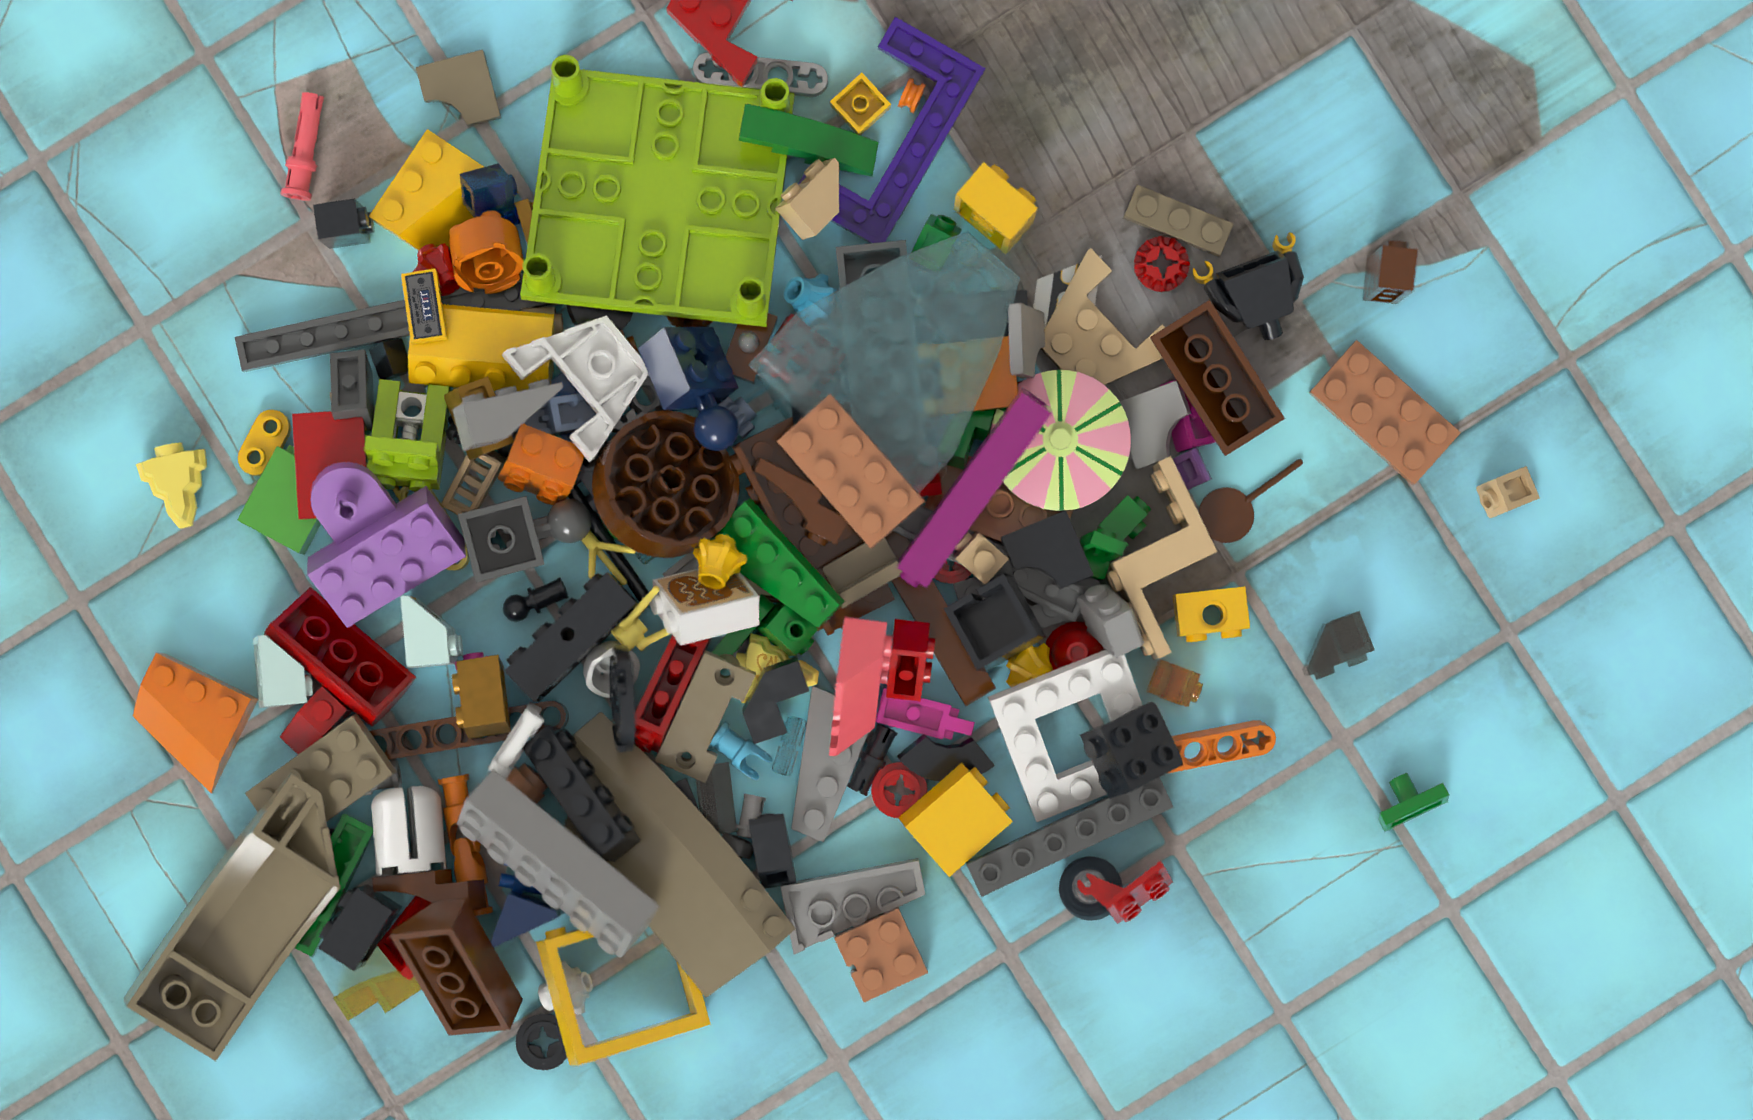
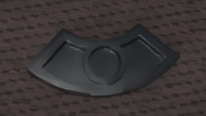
[897,734,995,782]

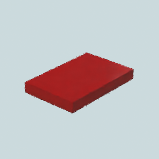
[292,411,367,520]

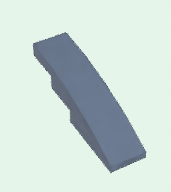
[511,393,622,439]

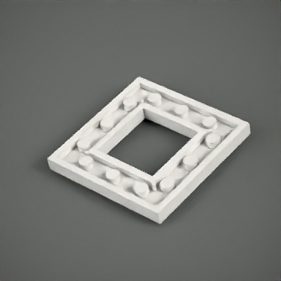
[988,650,1143,822]

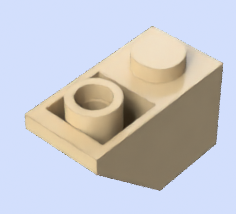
[775,157,839,240]

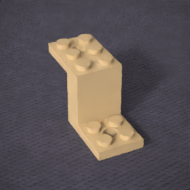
[1106,456,1217,660]

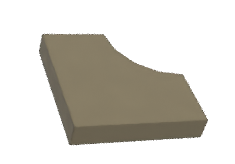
[416,49,501,127]

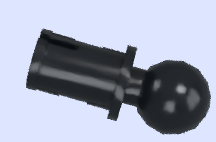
[503,577,569,622]

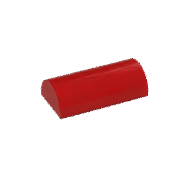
[264,587,416,727]

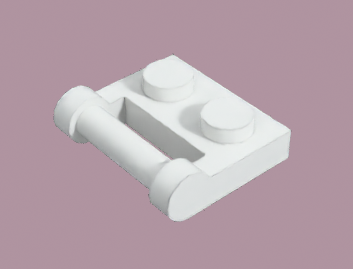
[488,701,544,779]

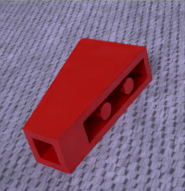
[634,634,712,753]

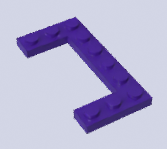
[798,17,986,244]

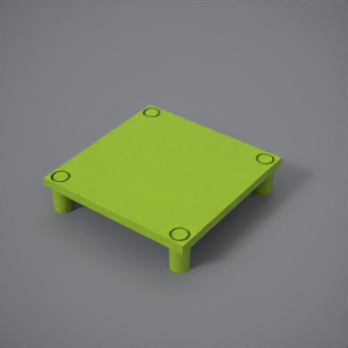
[520,55,795,327]

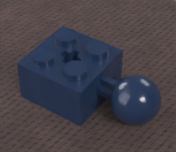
[638,327,739,451]

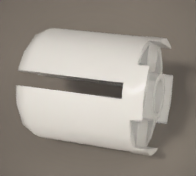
[371,786,447,876]

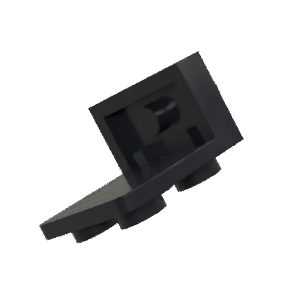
[1080,702,1182,799]

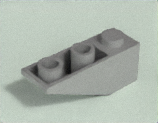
[452,379,563,451]

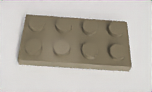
[245,714,397,822]

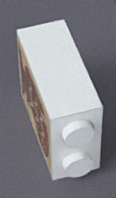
[650,569,759,645]

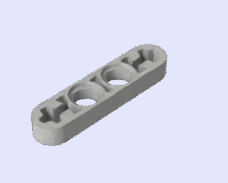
[693,52,828,97]

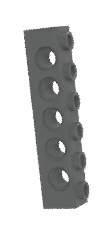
[966,777,1174,897]

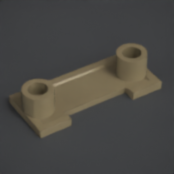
[655,650,756,783]

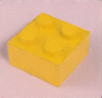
[830,72,891,135]

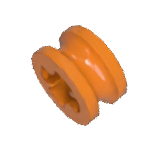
[898,78,926,113]

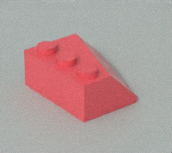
[829,617,893,756]

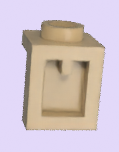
[1476,466,1540,518]
[953,530,1009,585]

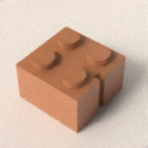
[834,907,928,1003]

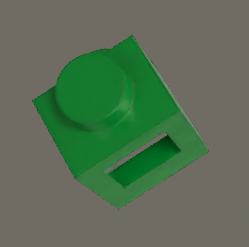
[1097,495,1151,548]

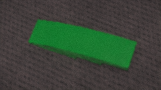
[738,103,878,177]
[295,813,373,957]

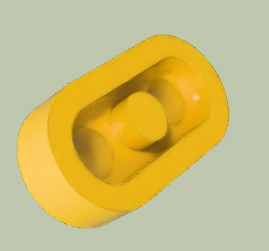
[238,409,291,476]

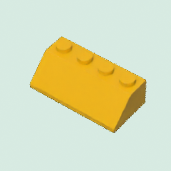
[408,304,554,392]

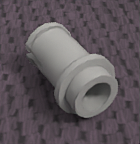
[735,794,766,839]

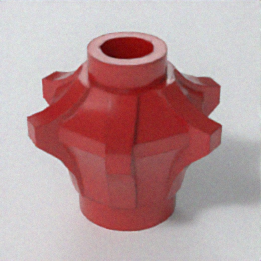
[413,243,460,296]

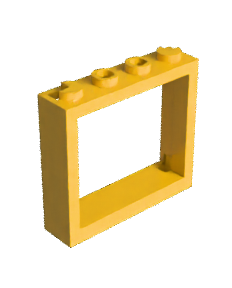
[536,926,711,1066]

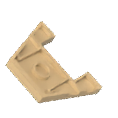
[1040,248,1165,385]

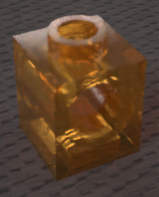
[1146,659,1203,707]

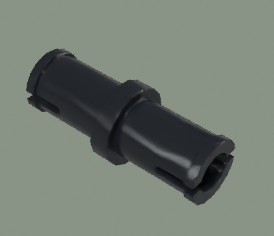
[847,723,898,796]

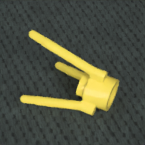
[611,586,672,652]

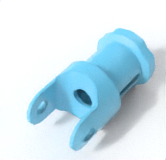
[708,721,772,780]

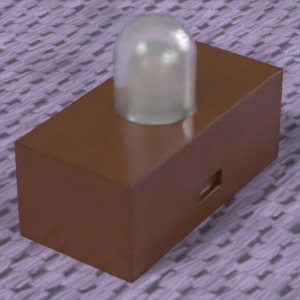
[726,313,778,384]

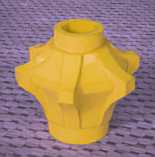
[693,534,748,589]
[1006,643,1053,687]

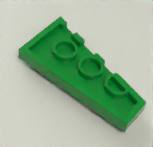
[710,498,845,627]

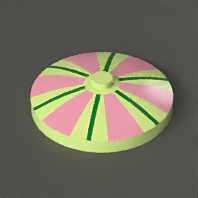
[990,370,1131,511]

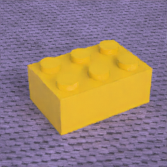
[953,162,1038,254]

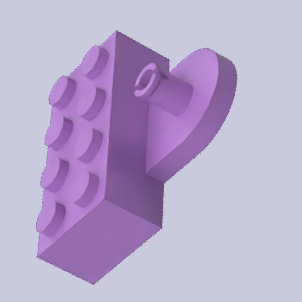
[307,462,466,628]

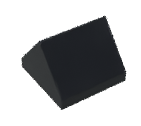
[369,338,408,380]

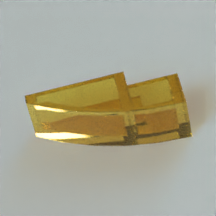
[333,970,421,1021]

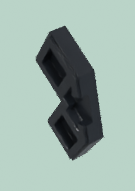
[742,656,809,744]

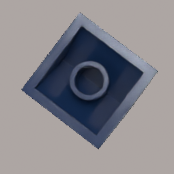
[491,891,565,948]

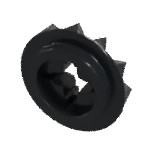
[516,1013,567,1070]

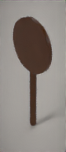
[1198,459,1303,543]

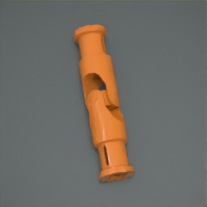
[437,774,493,916]

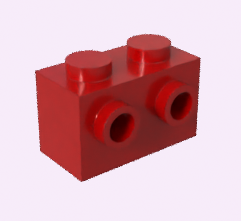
[886,619,935,702]

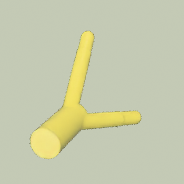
[581,530,636,585]

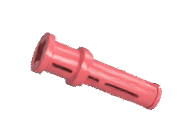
[280,92,324,201]

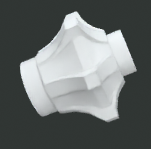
[538,961,593,1015]

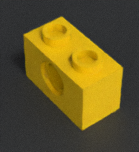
[1172,586,1250,643]

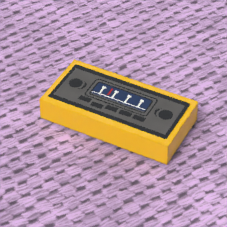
[401,269,447,345]

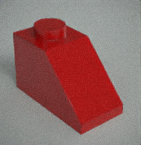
[280,686,353,754]

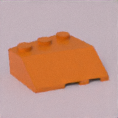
[133,653,258,793]

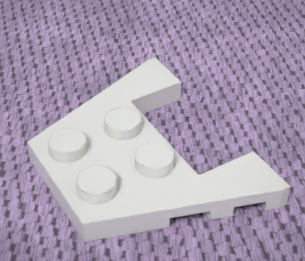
[502,316,649,462]

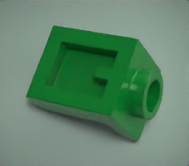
[908,214,962,274]

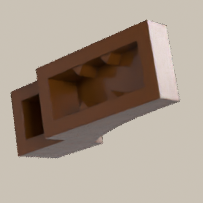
[752,457,848,547]
[372,869,487,912]

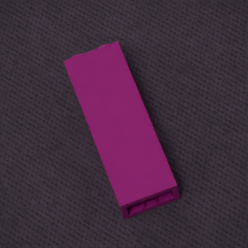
[897,387,1052,588]

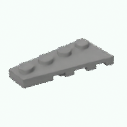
[781,858,925,955]

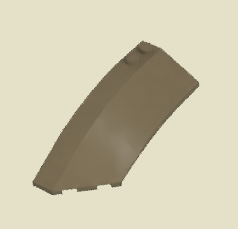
[564,712,796,997]
[123,773,340,1061]

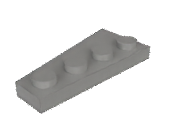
[791,686,877,842]

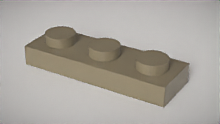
[1123,184,1234,257]

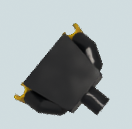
[1193,232,1304,340]

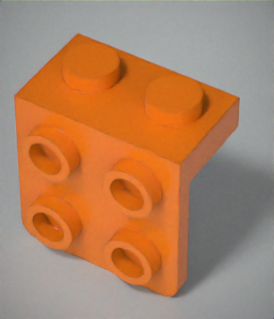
[498,424,585,505]

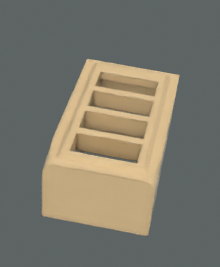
[440,451,507,515]

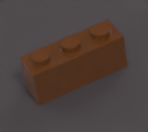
[1362,241,1418,304]

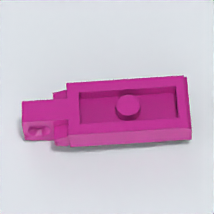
[875,688,975,740]

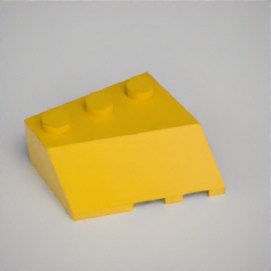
[369,129,519,251]

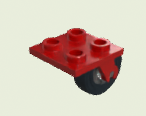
[1059,856,1173,924]

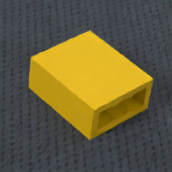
[898,763,1013,877]

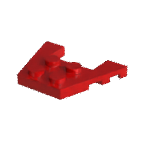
[667,0,793,87]

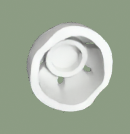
[583,641,640,698]

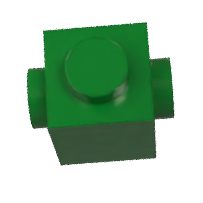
[756,602,818,656]

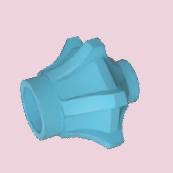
[784,274,837,327]

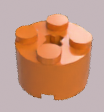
[449,211,524,294]

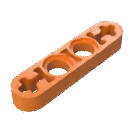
[1166,720,1276,774]

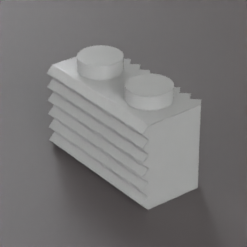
[1076,584,1144,658]

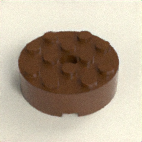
[592,411,739,558]

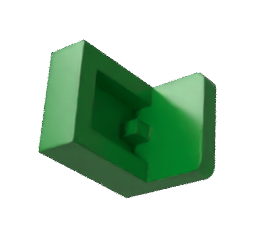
[1079,529,1126,580]

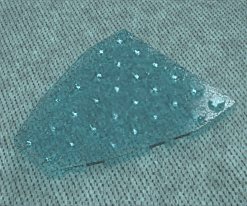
[749,231,1020,493]

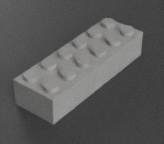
[457,769,660,958]

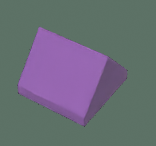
[1173,448,1212,490]

